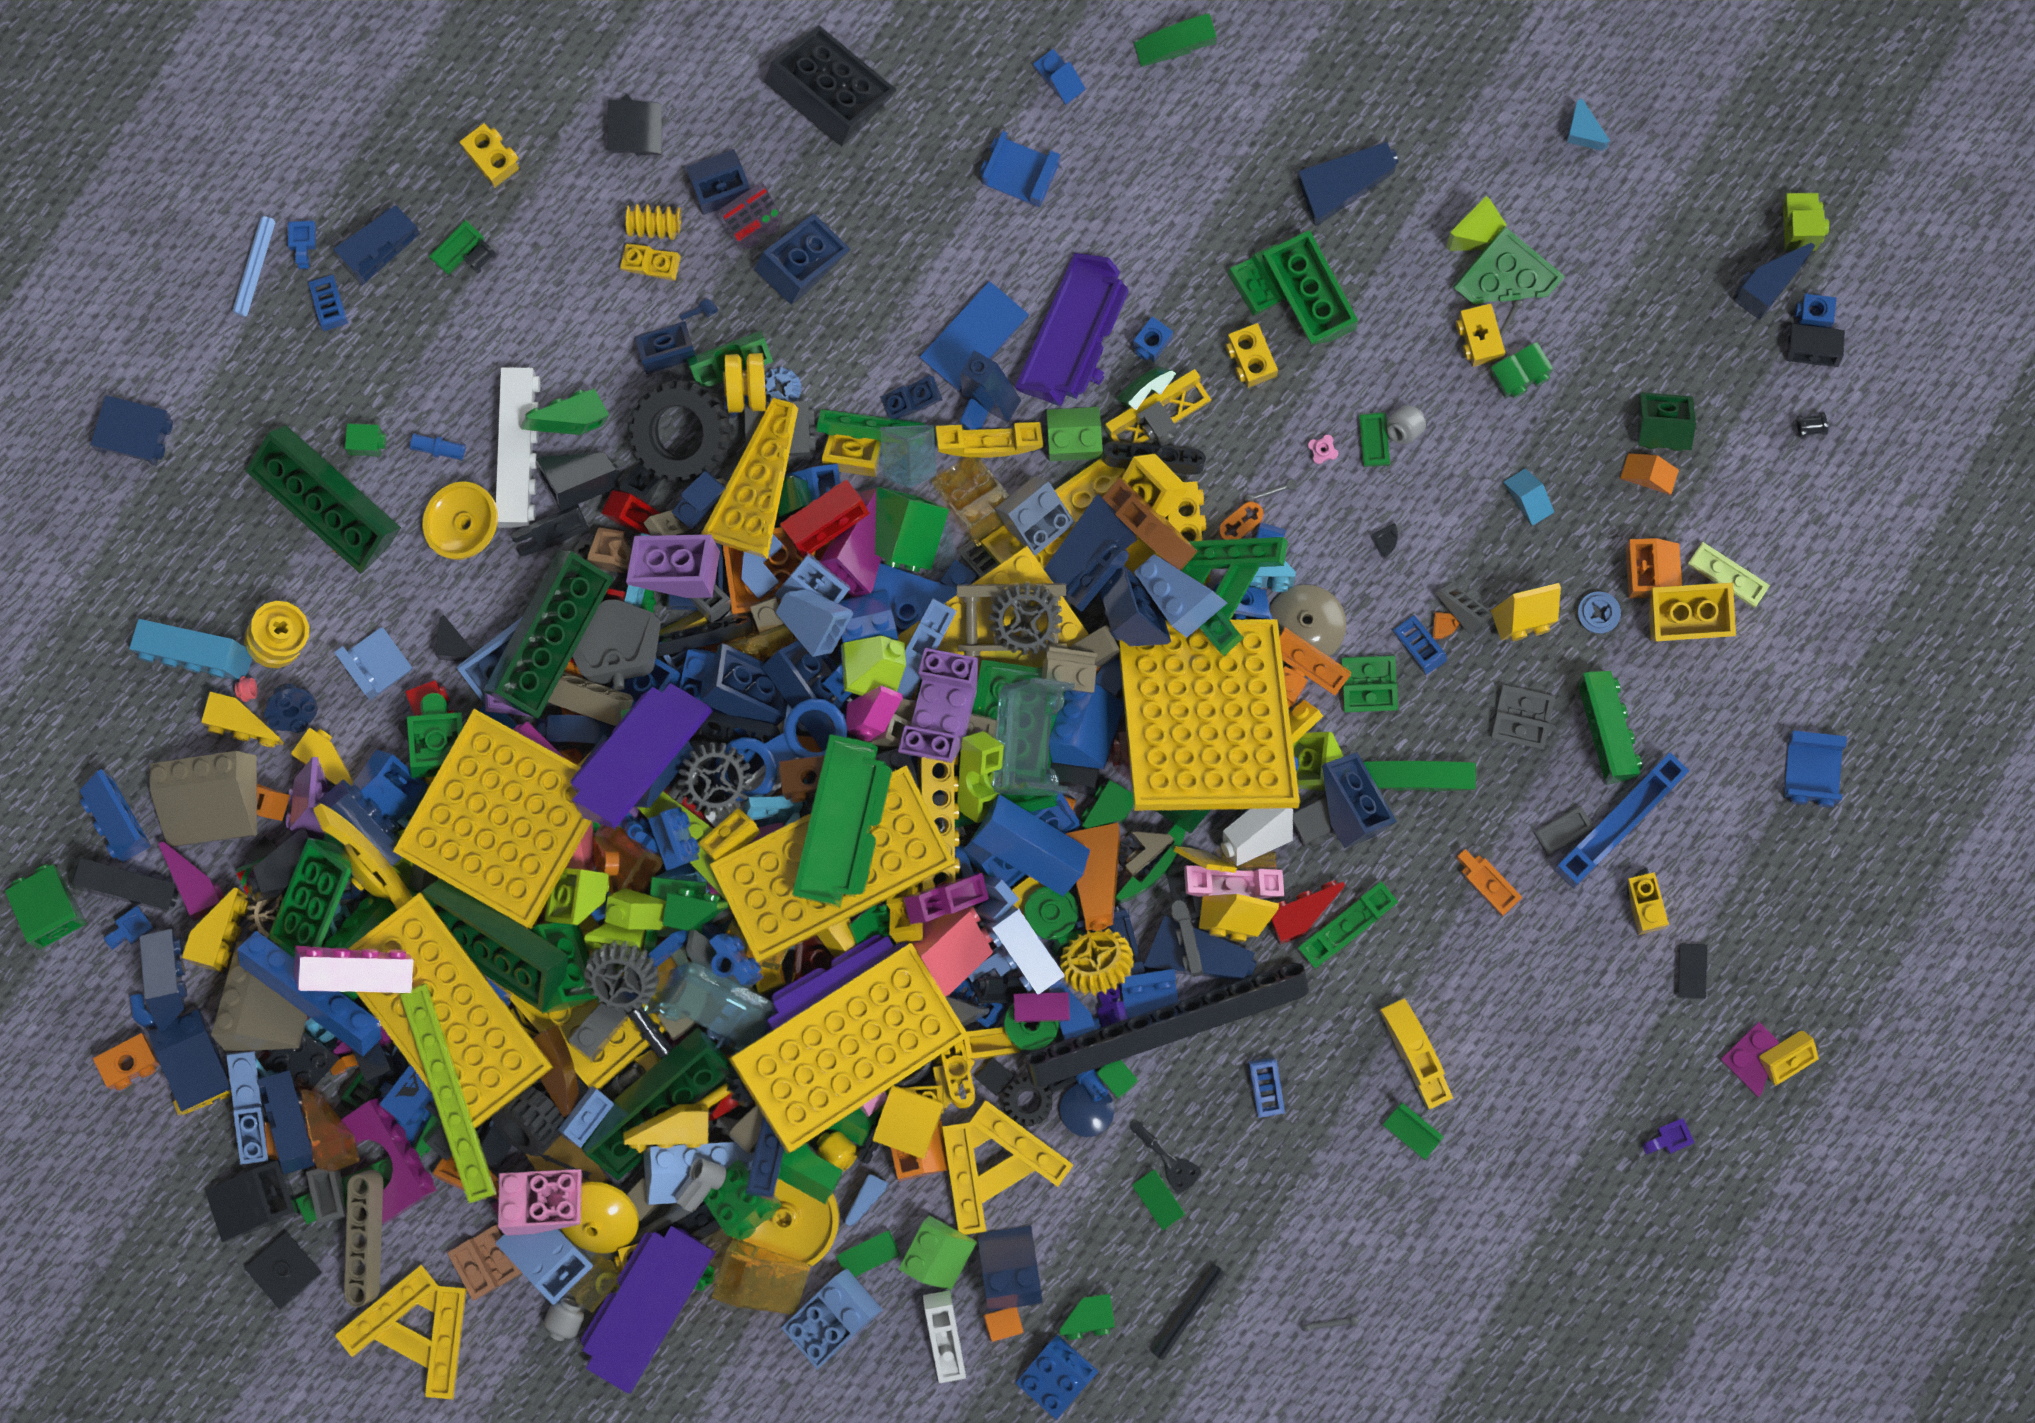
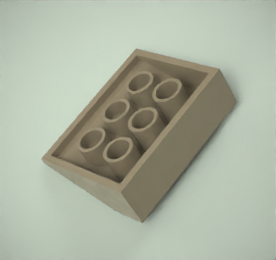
[150,751,257,847]
[211,941,307,1052]

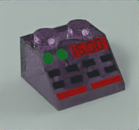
[718,182,783,250]

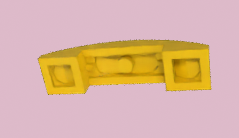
[935,422,1043,458]

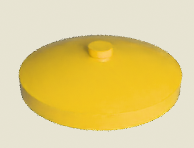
[733,1179,839,1273]

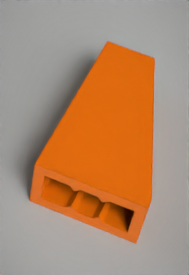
[1065,823,1121,931]

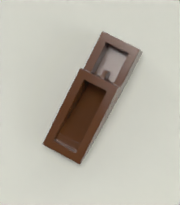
[532,1026,579,1117]

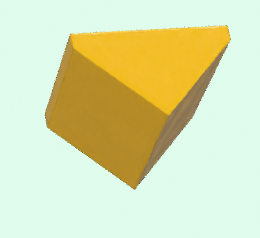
[822,434,882,477]

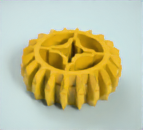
[1060,928,1133,996]

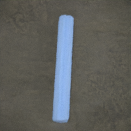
[233,216,275,316]

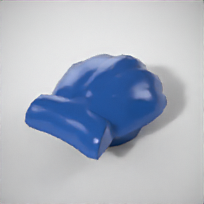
[893,595,923,630]

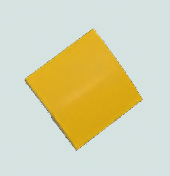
[873,1085,945,1159]

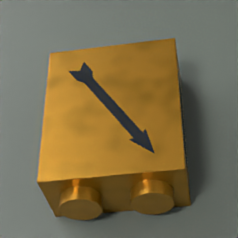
[526,1135,610,1183]

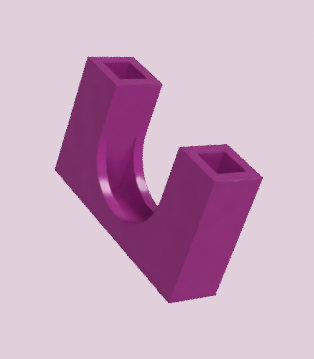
[321,1097,437,1225]

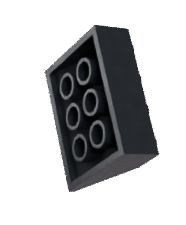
[763,25,897,147]

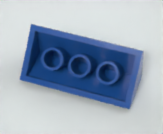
[971,794,1090,896]

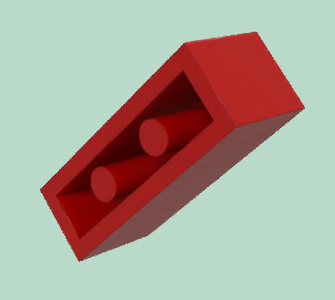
[780,479,870,558]

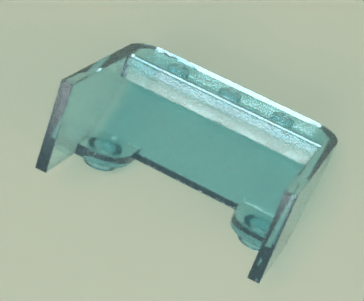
[993,678,1075,796]
[645,963,776,1057]

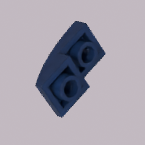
[881,375,943,419]

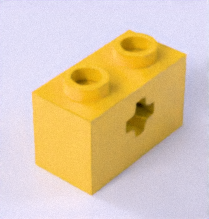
[1456,304,1505,367]

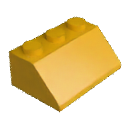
[1649,582,1736,641]

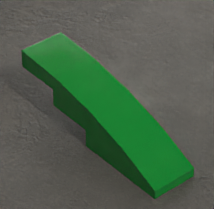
[1364,761,1476,792]

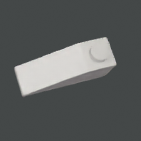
[923,1290,966,1383]

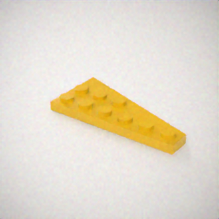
[701,398,798,559]
[981,458,1125,569]

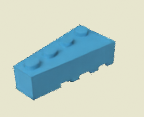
[129,619,252,681]

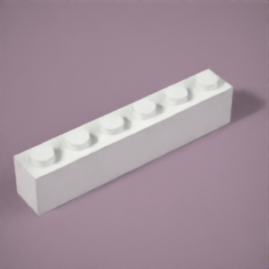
[496,368,540,528]

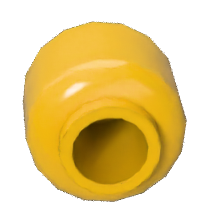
[816,1131,857,1172]

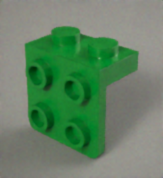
[703,1160,782,1241]

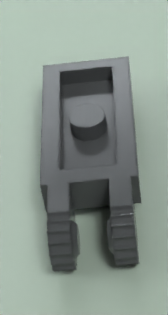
[1171,900,1204,977]

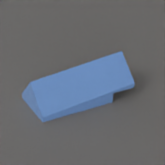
[457,617,522,704]

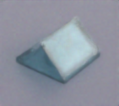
[881,425,936,488]

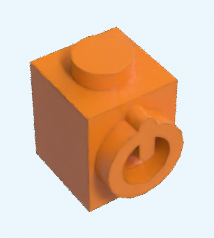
[1283,666,1308,709]

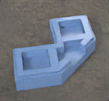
[741,534,783,600]

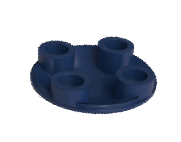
[1060,1084,1114,1137]

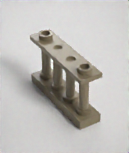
[957,583,1067,656]

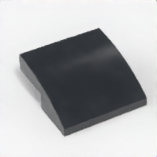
[608,100,662,155]

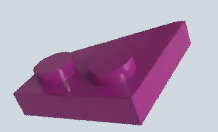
[1720,1022,1779,1098]

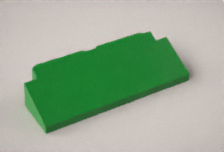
[792,735,892,908]

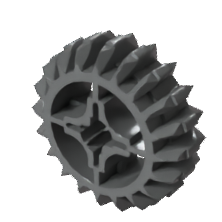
[989,581,1063,655]
[678,742,752,816]
[584,941,659,1012]

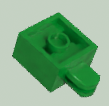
[407,693,463,778]

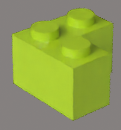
[1783,193,1829,251]

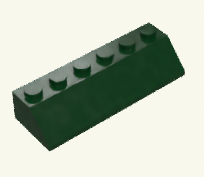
[245,425,401,574]
[483,551,614,719]
[422,879,569,1012]
[581,1028,734,1181]

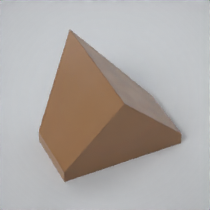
[588,527,632,574]

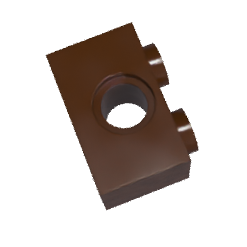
[779,755,825,803]

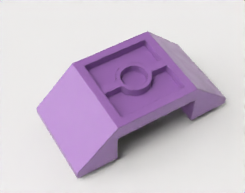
[898,648,978,763]

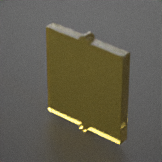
[568,1253,621,1313]

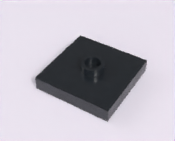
[244,1232,323,1310]

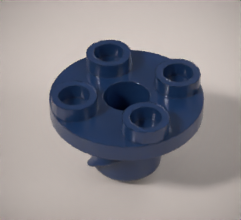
[263,683,318,733]

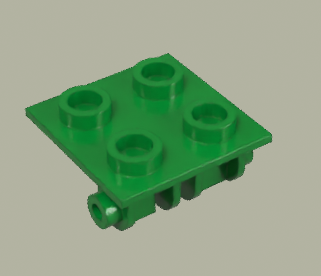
[848,900,908,946]

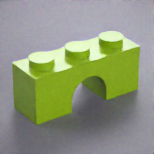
[957,731,1004,823]

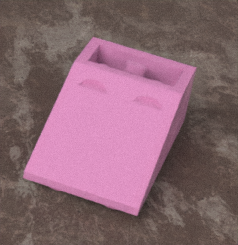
[498,1169,582,1236]

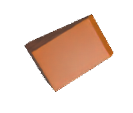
[1620,454,1679,495]

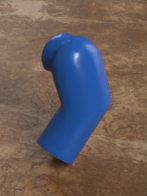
[130,994,157,1029]

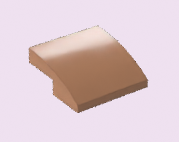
[447,1224,523,1301]

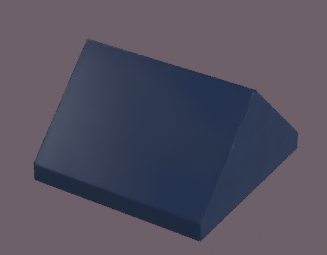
[635,321,696,374]

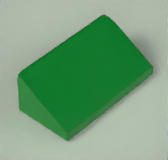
[1132,1169,1186,1231]

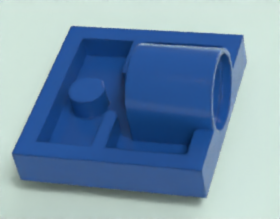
[709,934,763,985]

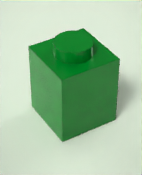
[345,424,387,457]
[1096,1060,1139,1100]

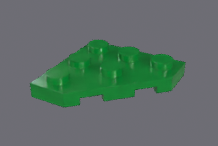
[1453,225,1565,304]

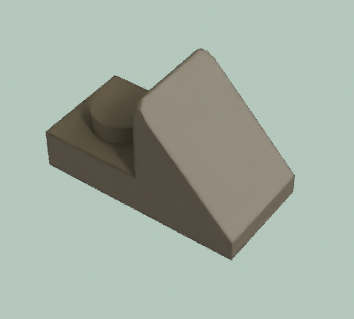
[1125,832,1173,877]

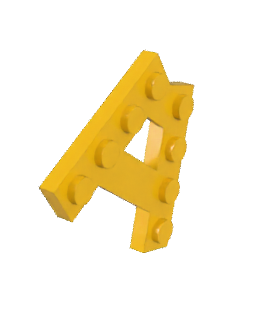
[942,1100,1074,1235]
[335,1265,467,1400]

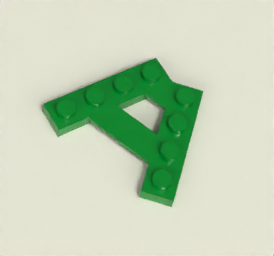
[1181,537,1288,656]

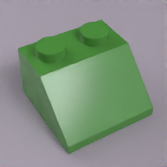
[1047,407,1103,462]
[898,1215,977,1290]

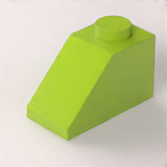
[605,888,669,930]

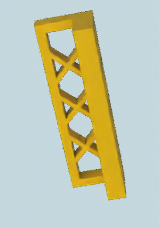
[1105,369,1211,444]

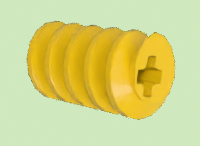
[626,204,681,240]

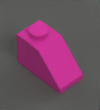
[846,686,903,741]

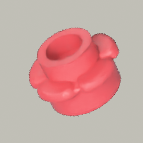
[235,676,257,702]

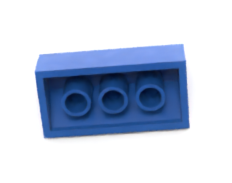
[964,781,1081,888]

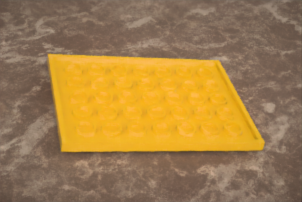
[1118,619,1300,811]

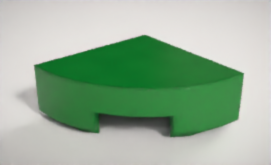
[1052,930,1083,957]

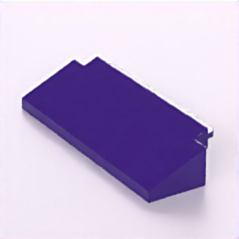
[1015,253,1129,406]
[571,683,712,829]
[767,935,907,1033]
[581,1226,716,1394]

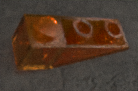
[301,1089,359,1172]

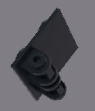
[264,1032,340,1094]

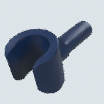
[680,299,718,320]
[340,884,367,901]

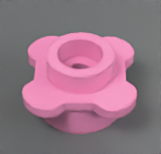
[1308,435,1338,464]

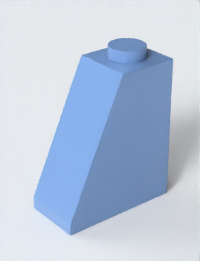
[775,589,854,657]

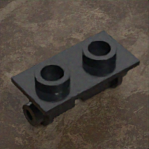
[971,975,1027,1003]

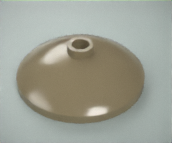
[1269,585,1346,656]

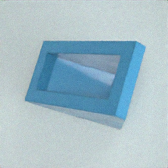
[1567,98,1610,151]
[1503,468,1554,526]

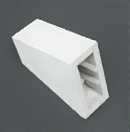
[1221,808,1293,866]

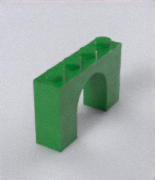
[778,1107,879,1204]

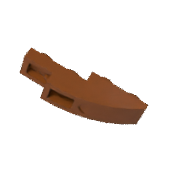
[1102,478,1198,571]

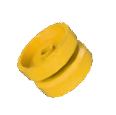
[723,353,766,413]
[244,601,309,669]

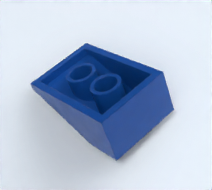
[838,590,899,643]

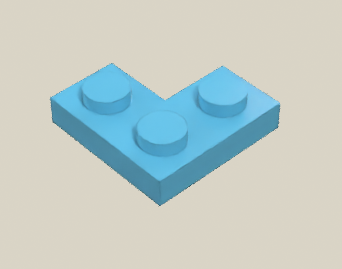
[742,795,803,827]

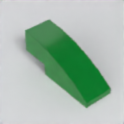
[1134,13,1217,67]

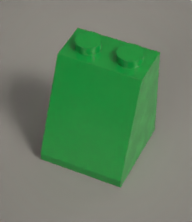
[875,487,949,572]
[5,864,88,950]

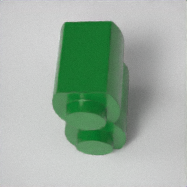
[1490,342,1553,399]

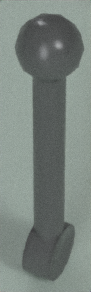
[1500,300,1523,339]
[1244,479,1297,503]
[1302,1316,1359,1331]

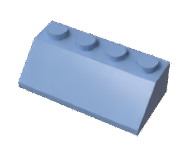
[643,1142,755,1205]

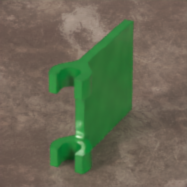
[644,877,707,956]

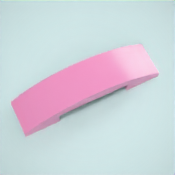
[1184,866,1284,899]

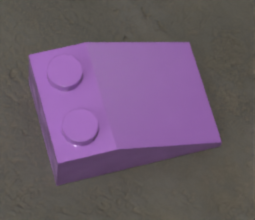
[626,535,720,598]
[286,757,330,839]

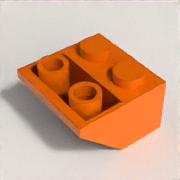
[1625,538,1682,598]
[891,1118,949,1182]

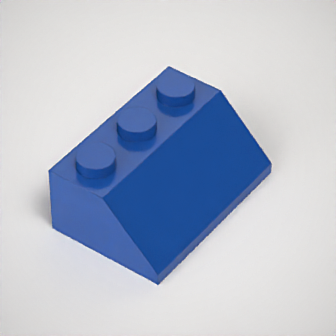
[1048,683,1124,769]
[79,769,151,863]

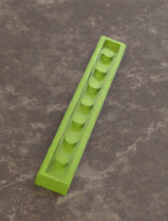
[399,984,496,1204]

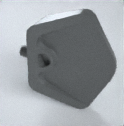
[572,600,660,690]

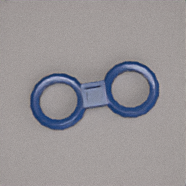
[715,698,847,802]

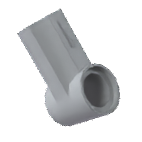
[675,1157,726,1212]

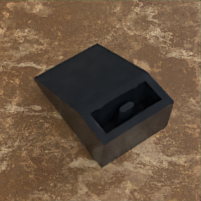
[205,1160,300,1243]

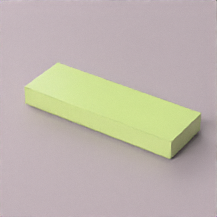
[1687,542,1770,608]

